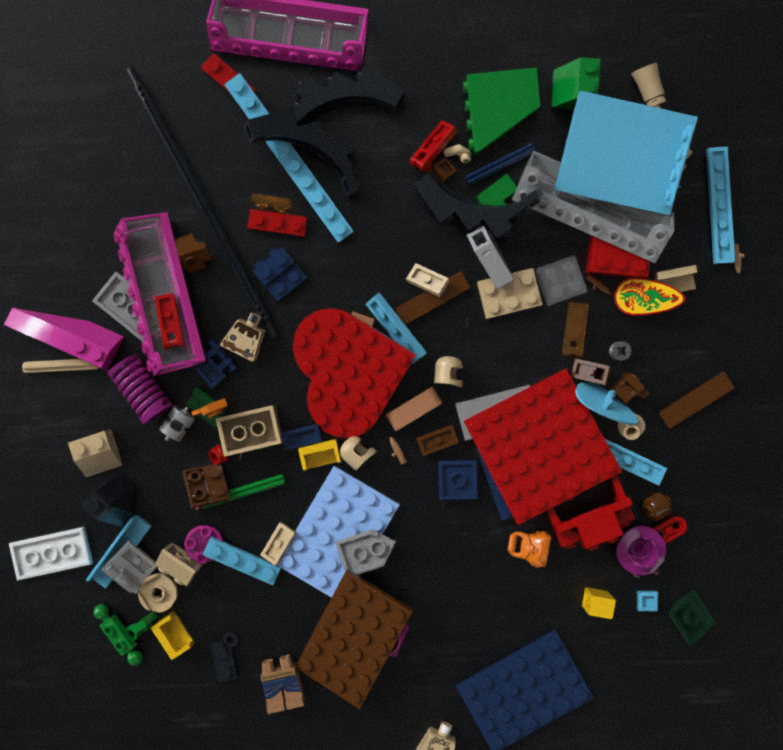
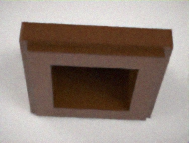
[428,157,457,183]

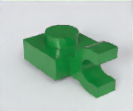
[126,611,157,641]

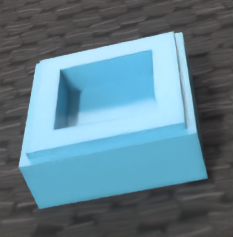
[637,591,658,611]

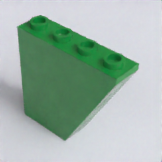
[463,68,540,156]

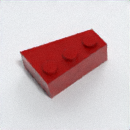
[586,235,650,278]

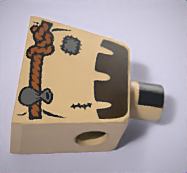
[220,312,265,362]

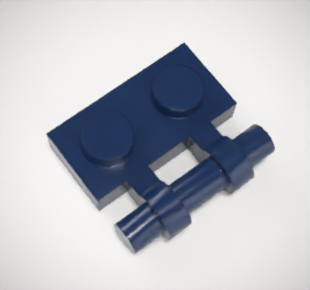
[187,339,237,389]

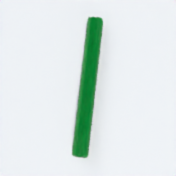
[203,474,285,509]

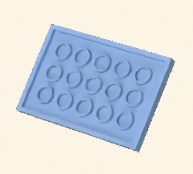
[278,465,400,598]

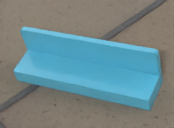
[86,515,152,588]

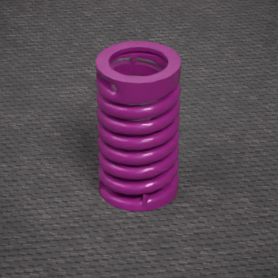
[107,354,173,425]

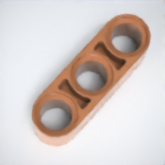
[386,386,443,431]

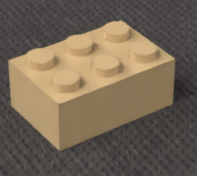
[216,405,283,457]

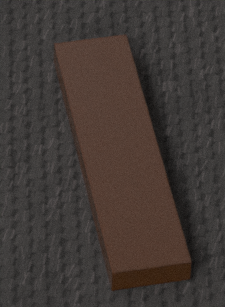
[395,271,470,325]
[658,372,734,429]

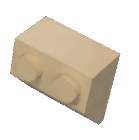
[68,430,123,477]
[155,542,203,586]

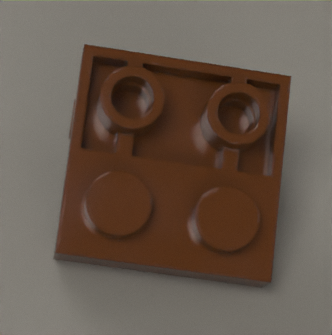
[182,463,230,512]

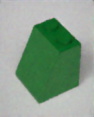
[551,58,600,110]

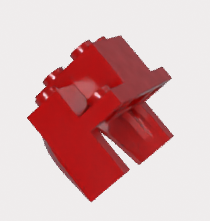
[546,475,635,551]

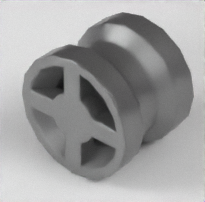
[609,341,631,361]

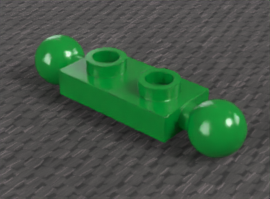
[93,604,143,666]

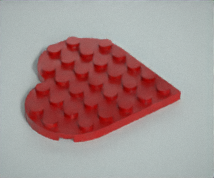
[293,308,417,438]

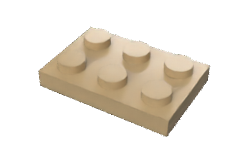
[477,268,542,319]

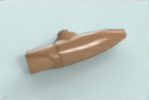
[734,244,744,273]
[389,437,407,464]

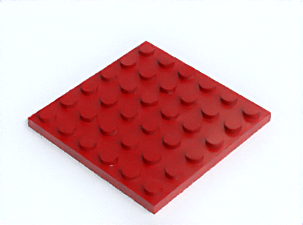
[463,369,622,525]

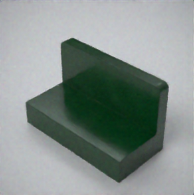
[186,386,230,427]

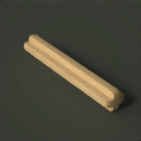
[22,359,98,373]

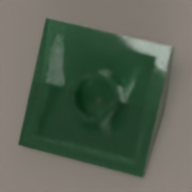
[668,591,715,646]

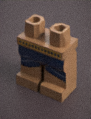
[260,655,306,714]

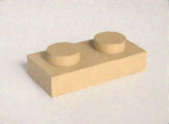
[406,263,450,297]
[261,522,297,566]

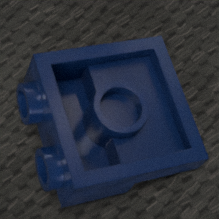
[253,247,307,302]

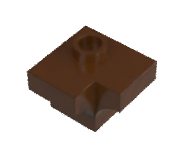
[175,233,212,274]
[609,373,649,404]

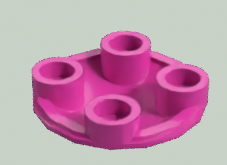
[184,525,223,564]

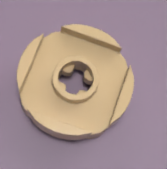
[138,573,178,612]

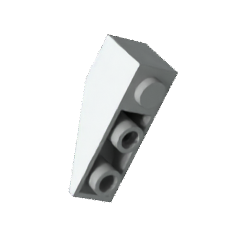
[467,225,514,289]

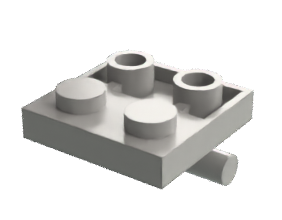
[102,540,157,594]

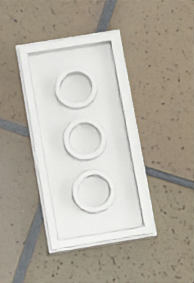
[9,526,93,581]

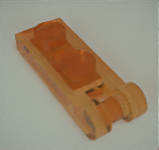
[562,302,589,357]

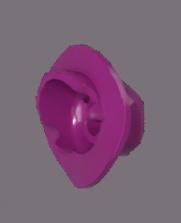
[616,525,666,575]

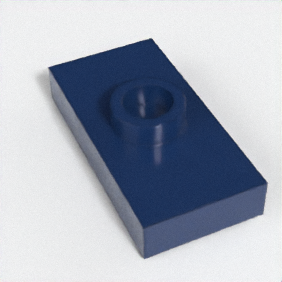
[281,424,323,451]

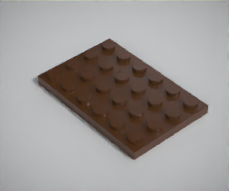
[296,569,414,709]

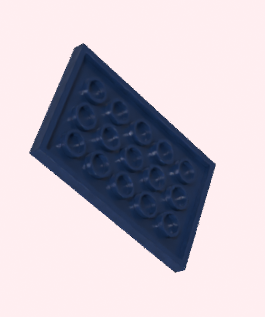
[456,630,594,750]

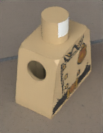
[416,721,456,750]

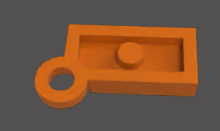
[191,398,228,418]

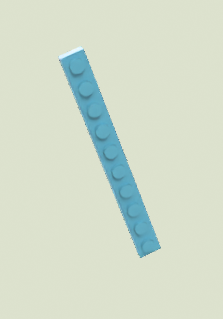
[224,73,354,243]

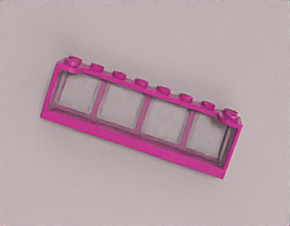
[206,0,369,71]
[114,212,205,377]

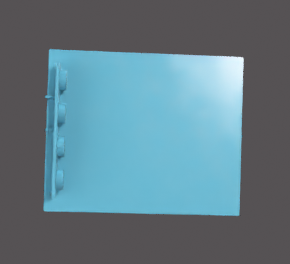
[554,91,698,215]

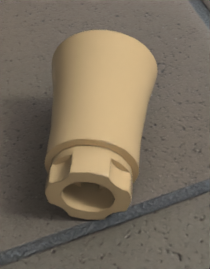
[631,63,666,107]

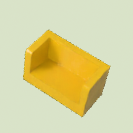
[298,439,342,471]
[582,587,616,619]
[151,611,195,660]

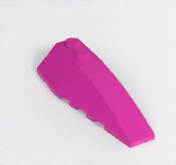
[4,308,124,371]

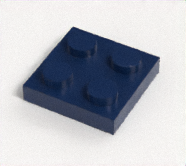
[438,460,478,500]

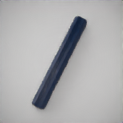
[466,143,536,185]

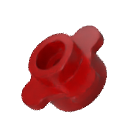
[209,445,228,465]

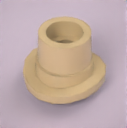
[618,414,645,440]

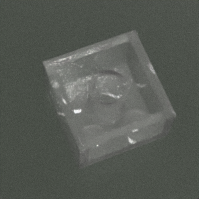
[535,255,588,306]

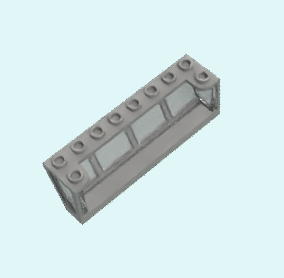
[512,150,674,263]

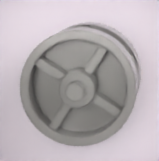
[159,406,195,442]

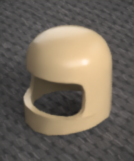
[434,356,463,387]
[340,436,376,470]

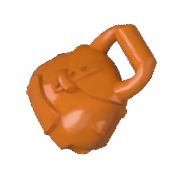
[508,531,551,568]

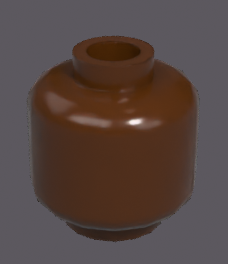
[642,493,672,521]

